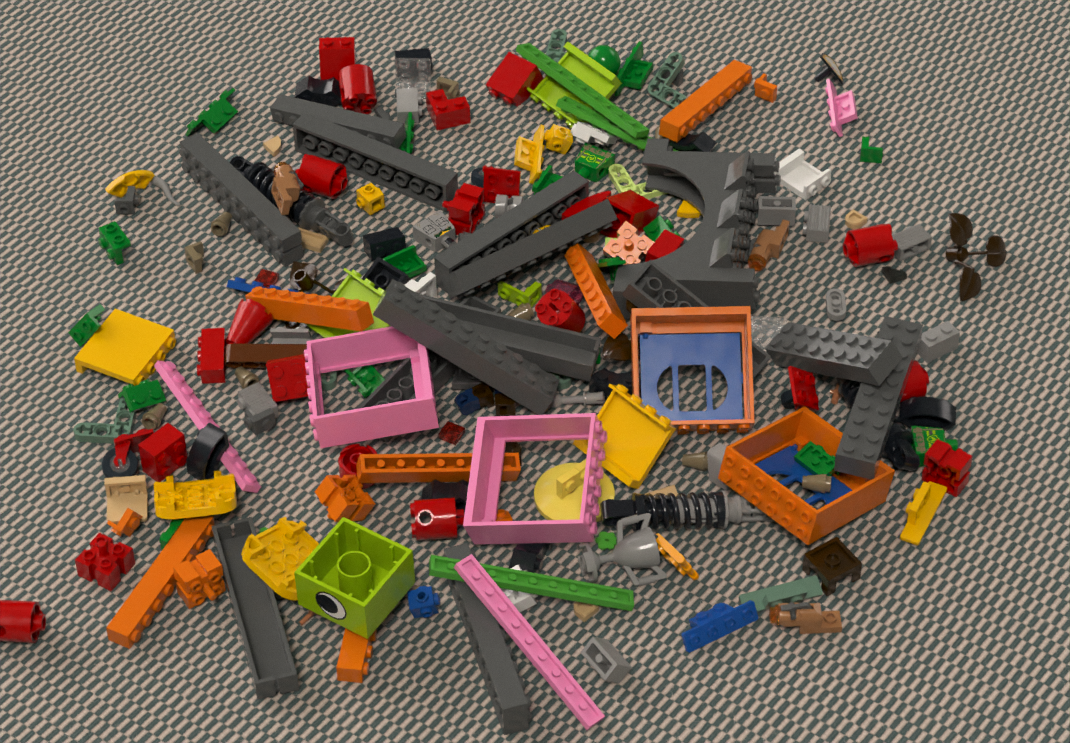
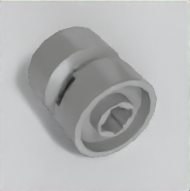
[495,194,523,218]

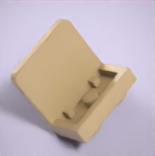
[104,475,148,524]

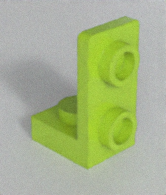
[498,281,542,308]

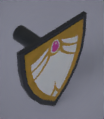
[814,53,844,84]

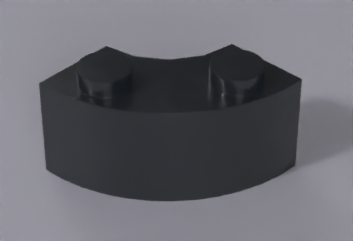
[294,75,342,106]
[670,131,717,152]
[589,368,641,401]
[899,397,956,431]
[186,423,230,480]
[421,479,469,513]
[509,543,553,573]

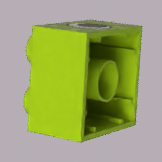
[294,517,415,639]

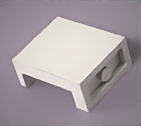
[777,149,831,200]

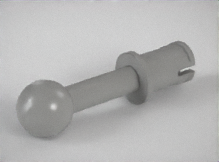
[549,391,605,408]

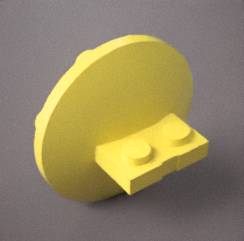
[534,459,615,522]

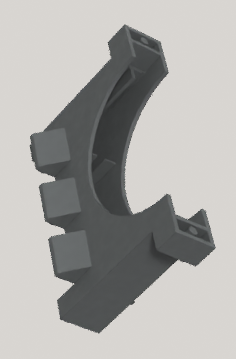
[612,138,781,319]

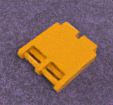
[656,533,699,580]

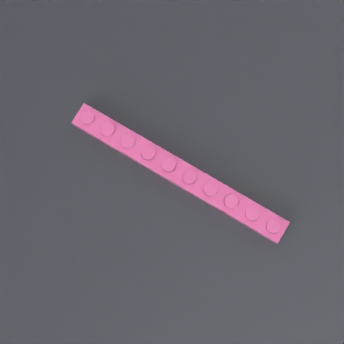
[154,360,261,493]
[454,554,605,730]

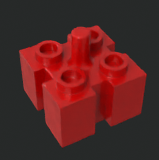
[442,183,485,235]
[922,439,972,497]
[75,533,136,592]

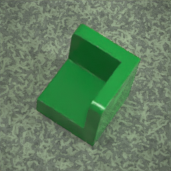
[860,136,883,164]

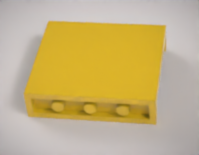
[74,309,176,386]
[573,384,676,489]

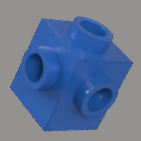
[407,586,441,619]

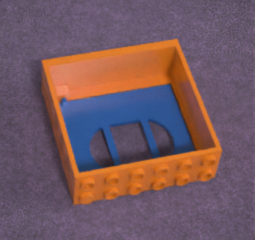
[630,306,755,435]
[718,406,895,545]

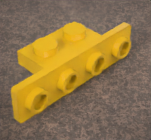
[514,124,545,184]
[900,481,947,545]

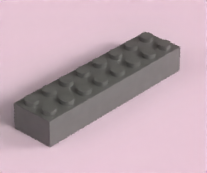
[622,260,771,392]
[765,322,903,386]

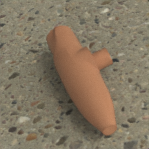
[830,383,840,404]

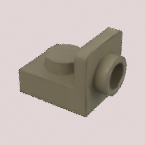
[184,241,204,274]

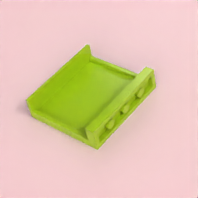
[527,42,622,129]
[304,268,391,338]

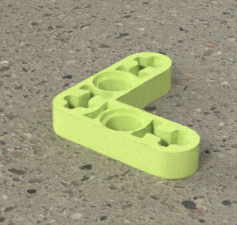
[608,164,668,199]

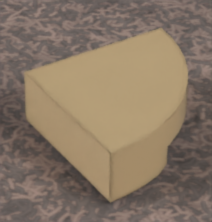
[263,135,281,157]

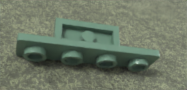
[739,575,823,612]

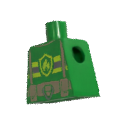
[575,143,615,182]
[911,426,958,467]

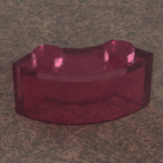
[545,279,584,305]

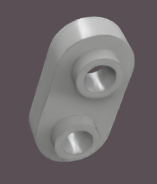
[825,289,846,321]

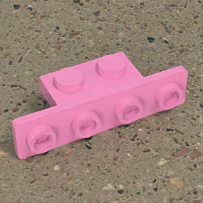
[825,79,858,137]

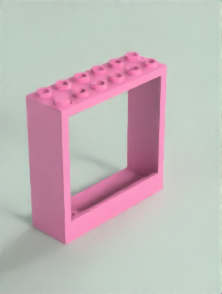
[304,326,439,448]
[463,413,607,545]

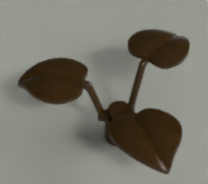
[946,213,1007,301]
[285,261,344,329]
[602,299,640,361]

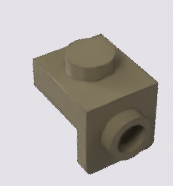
[436,76,460,100]

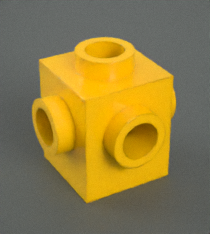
[544,124,573,155]
[356,183,385,215]

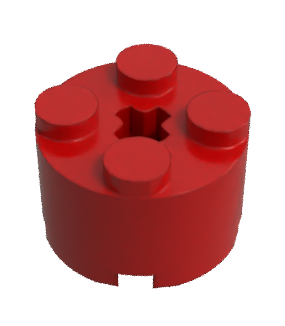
[338,444,377,489]

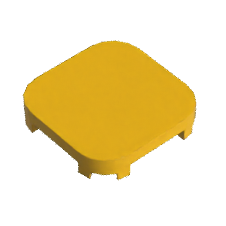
[153,471,237,519]
[241,517,319,600]

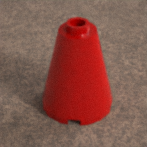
[226,299,274,345]

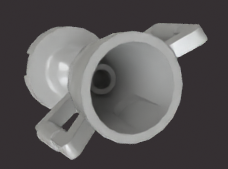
[577,513,667,586]

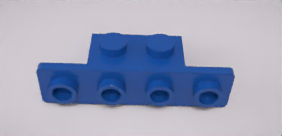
[681,600,759,653]

